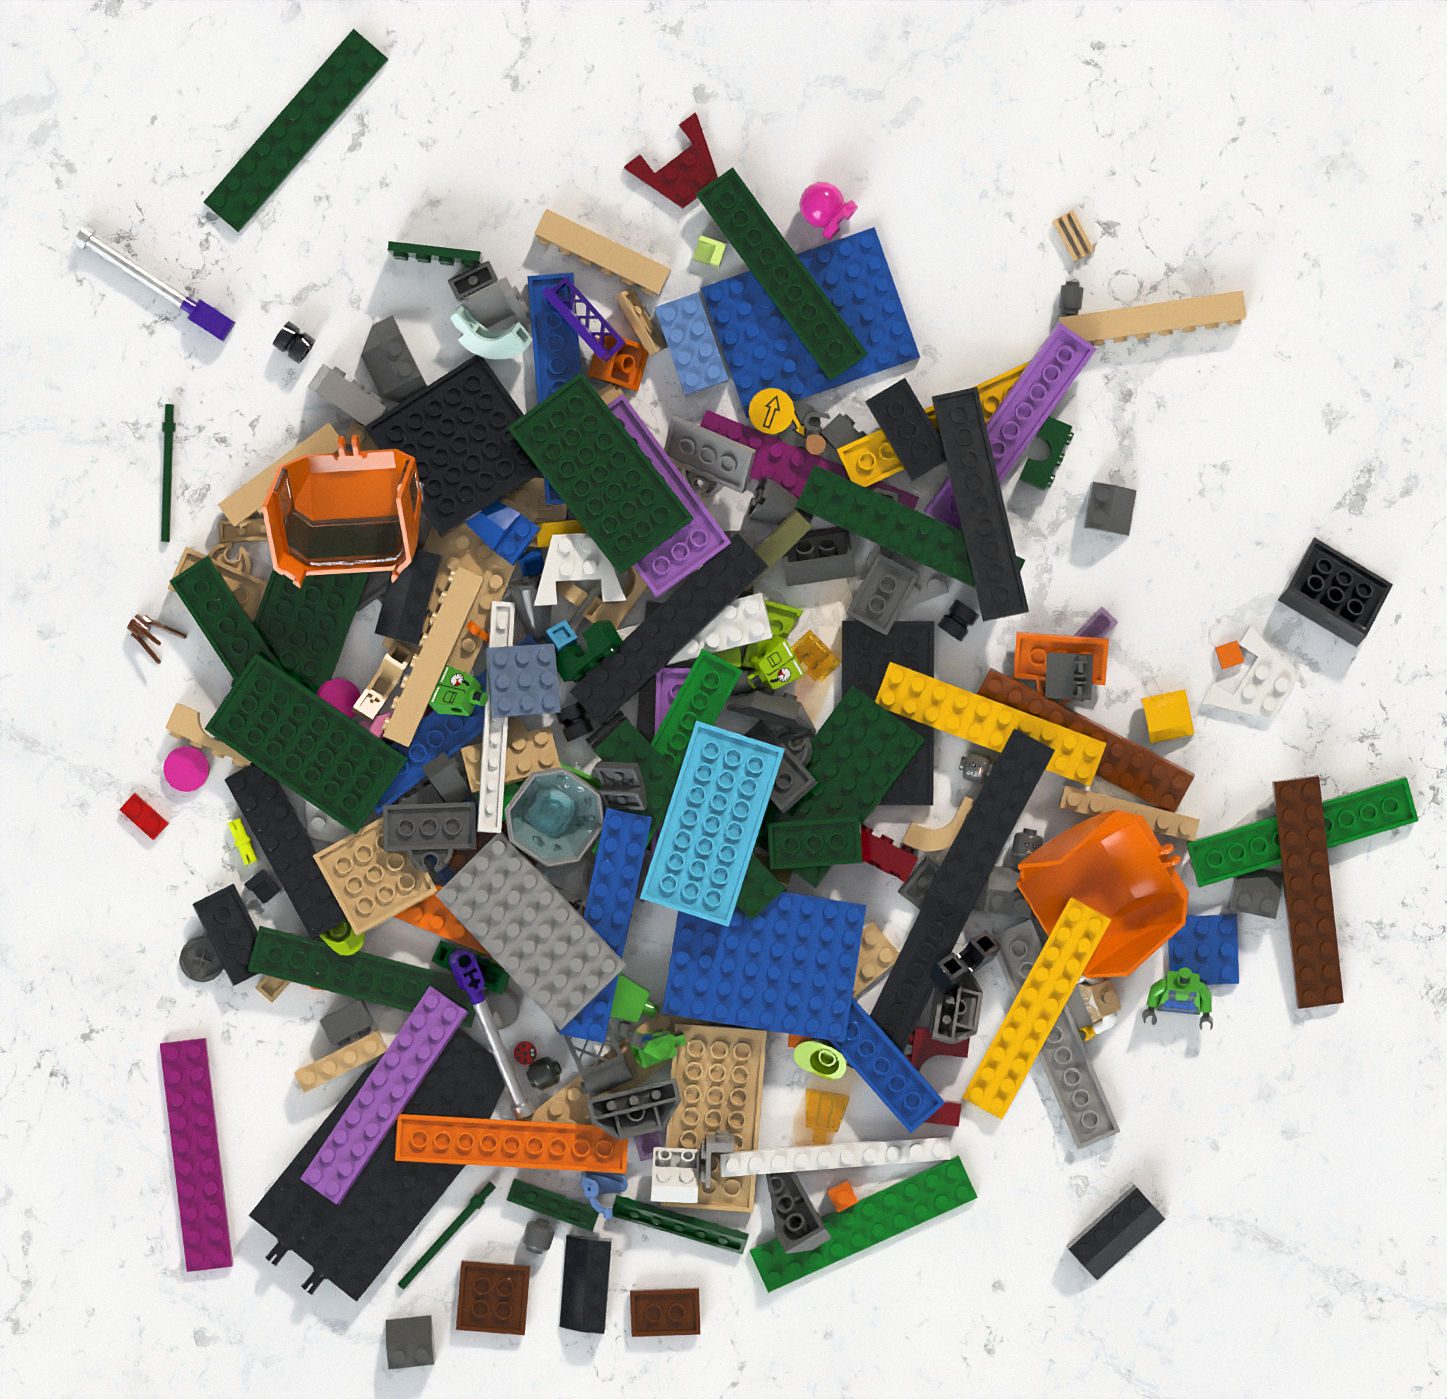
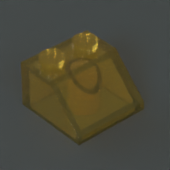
[791,629,842,682]

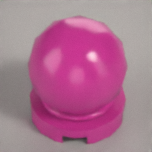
[799,182,858,240]

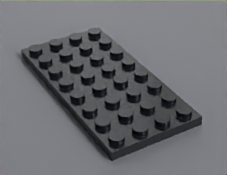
[842,621,934,805]

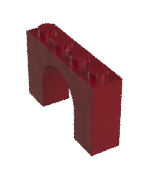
[906,1027,970,1127]

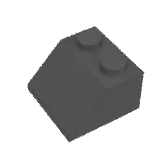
[1083,482,1137,536]
[1228,869,1282,919]
[386,1315,436,1370]

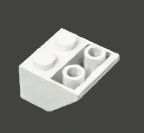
[651,1147,700,1203]

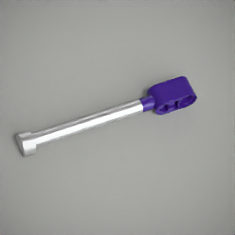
[73,224,236,342]
[449,950,535,1119]

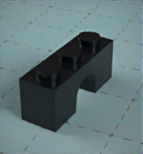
[929,930,1001,993]

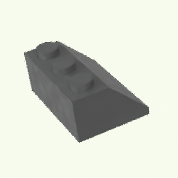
[783,527,856,586]

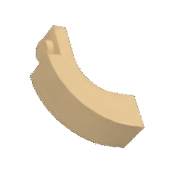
[351,641,415,723]
[902,796,973,851]

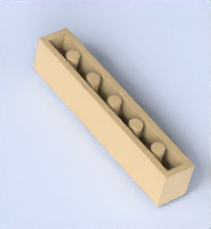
[534,209,671,297]
[218,423,347,529]
[1058,785,1200,841]

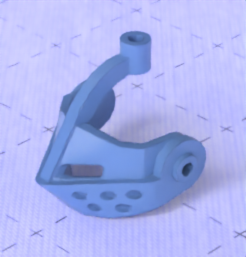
[579,1171,628,1219]

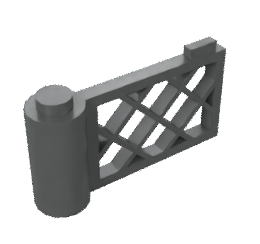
[552,1021,633,1098]

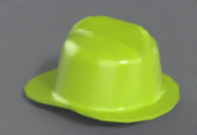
[320,920,365,956]
[793,1041,847,1080]

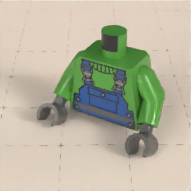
[1142,967,1213,1030]
[618,1021,686,1068]

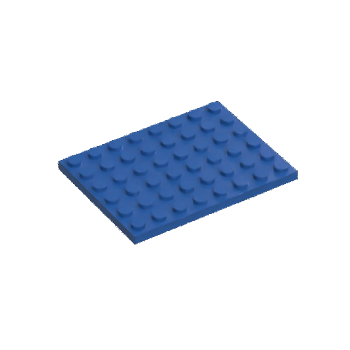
[701,227,920,418]
[662,892,867,1043]

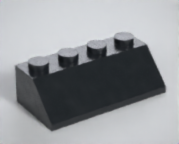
[374,544,443,645]
[1066,1184,1165,1280]
[559,1235,612,1334]

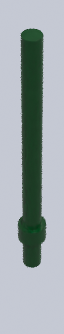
[161,404,176,542]
[397,1181,496,1289]

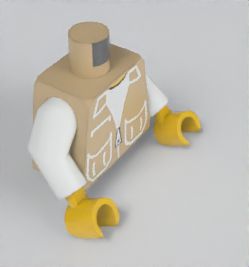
[1077,975,1122,1041]

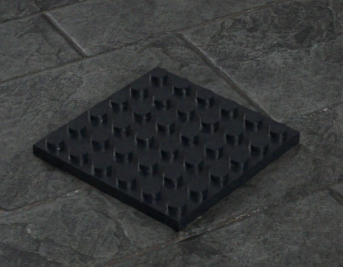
[364,355,541,538]

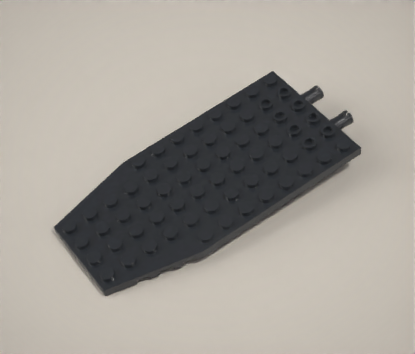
[248,1027,505,1302]

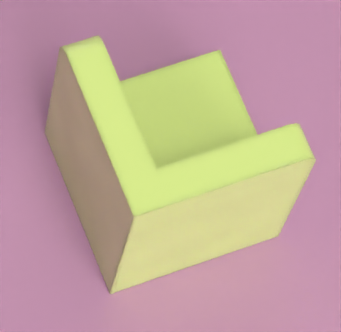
[693,235,726,268]

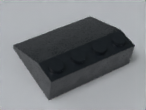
[1278,537,1393,648]

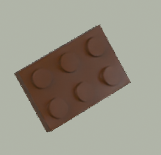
[630,1287,701,1337]

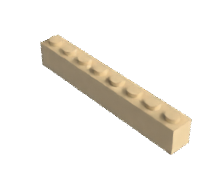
[1058,290,1247,346]
[381,566,484,747]

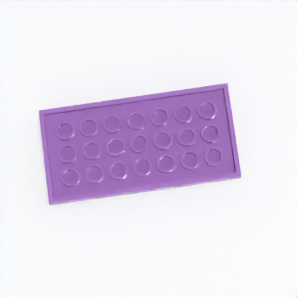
[607,394,731,598]

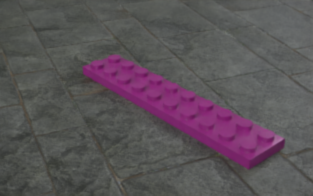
[700,410,919,509]
[160,1038,233,1272]

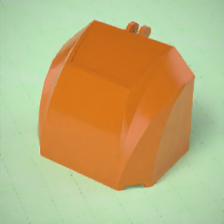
[1017,810,1189,978]

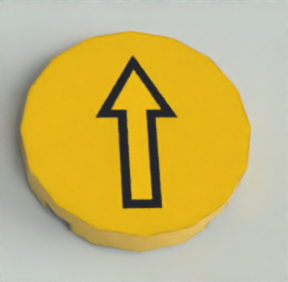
[748,388,795,434]

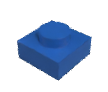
[519,549,544,577]

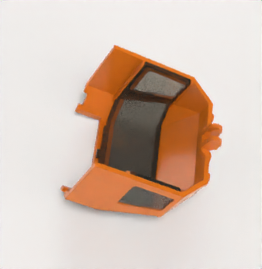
[262,435,422,589]

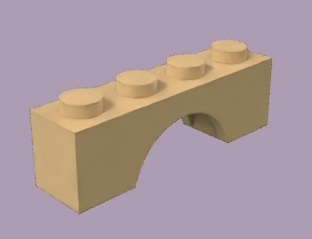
[583,566,648,630]
[165,703,252,768]
[294,1029,388,1093]

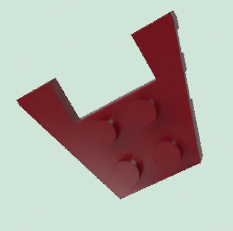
[624,113,718,209]

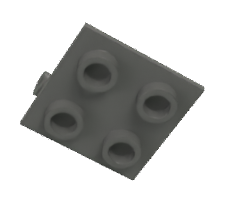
[1045,652,1093,702]

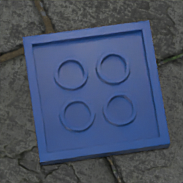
[1168,914,1239,985]

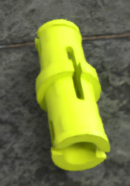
[227,818,258,866]

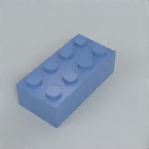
[655,292,729,396]

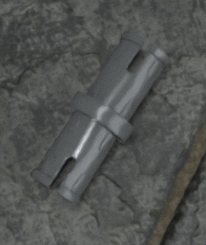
[585,710,630,750]

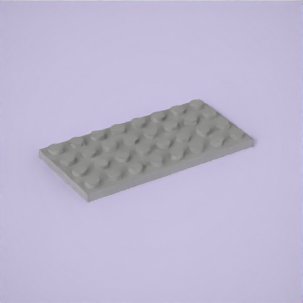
[436,831,628,1030]

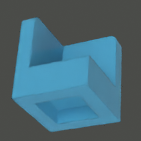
[545,620,578,655]

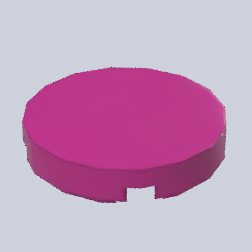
[317,677,361,718]
[163,746,210,792]

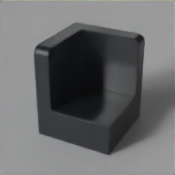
[244,869,281,904]

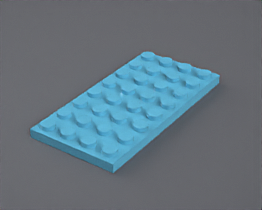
[640,721,785,927]

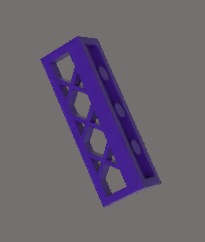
[541,276,626,362]

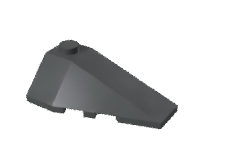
[766,1172,832,1254]

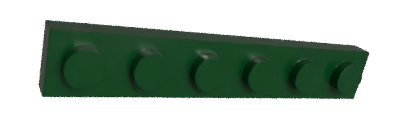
[612,1195,749,1254]

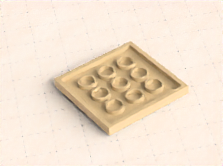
[313,817,438,937]

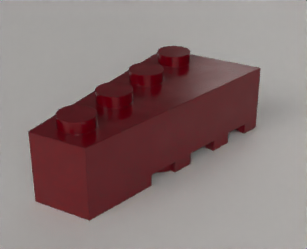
[861,825,918,883]

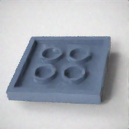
[485,644,561,718]

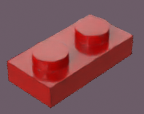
[119,792,169,840]

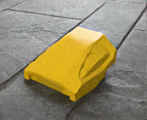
[1141,689,1194,744]

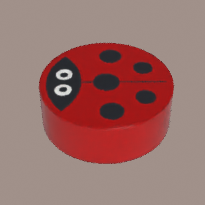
[514,1041,537,1065]

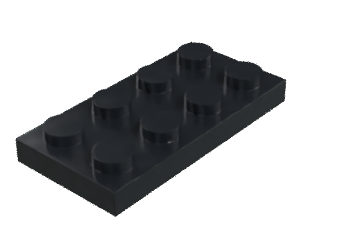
[865,378,946,481]
[192,883,259,986]

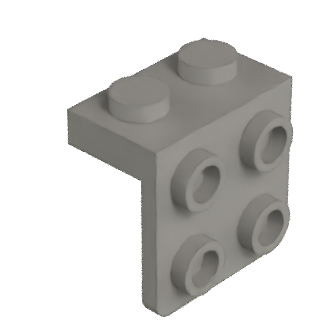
[466,277,530,328]
[701,1130,734,1188]

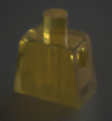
[805,1088,850,1144]

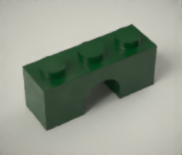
[1018,416,1074,491]
[556,620,623,683]

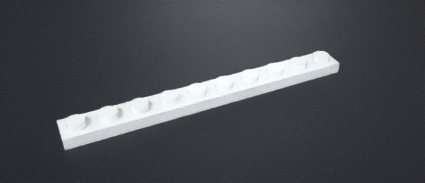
[477,601,515,833]
[719,1135,951,1177]

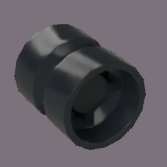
[272,321,316,364]
[937,599,980,642]
[555,702,594,742]

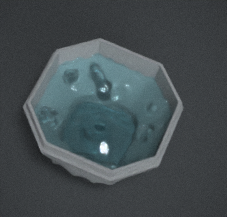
[504,767,605,868]

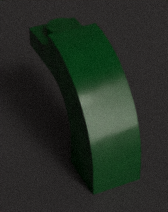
[431,940,510,995]

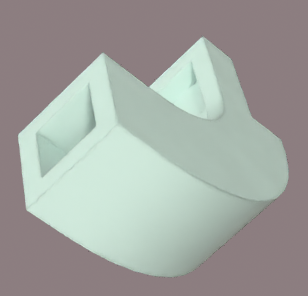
[450,303,533,360]

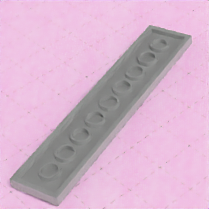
[992,919,1121,1149]

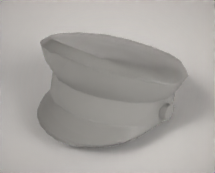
[484,990,519,1030]

